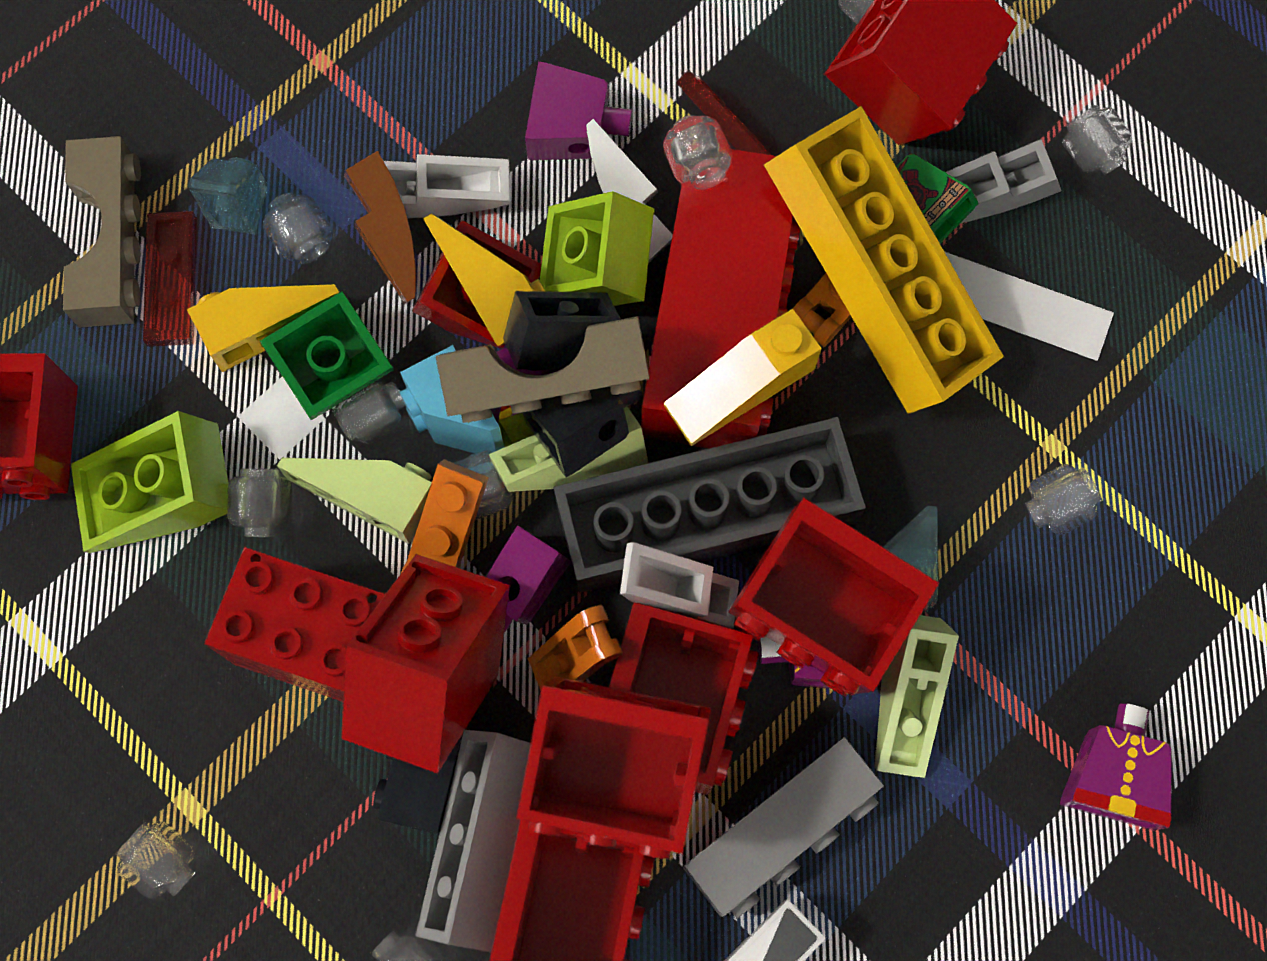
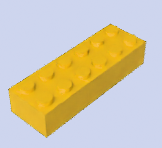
[764,106,1004,414]

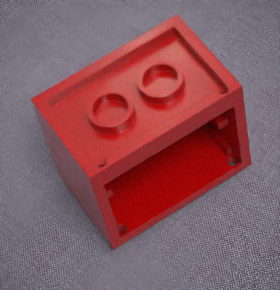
[824,0,1018,145]
[0,353,78,500]
[728,498,939,697]
[204,547,385,702]
[342,554,510,773]
[609,602,759,796]
[516,676,711,859]
[490,820,655,961]

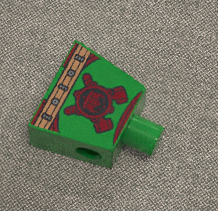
[896,154,979,244]

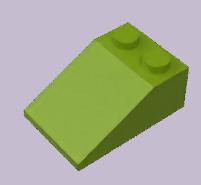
[71,411,234,553]

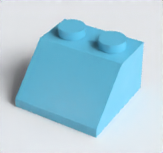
[399,345,505,457]

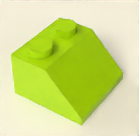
[540,191,654,306]

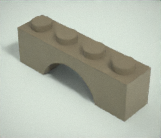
[63,136,141,328]
[435,316,649,423]

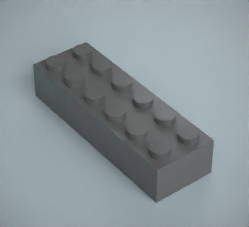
[554,417,866,593]

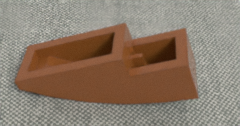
[344,150,416,304]

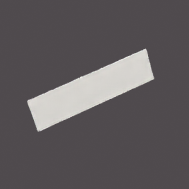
[945,252,1114,361]

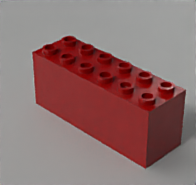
[641,143,800,449]

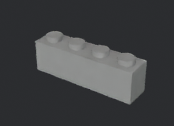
[416,730,531,953]
[683,737,884,919]

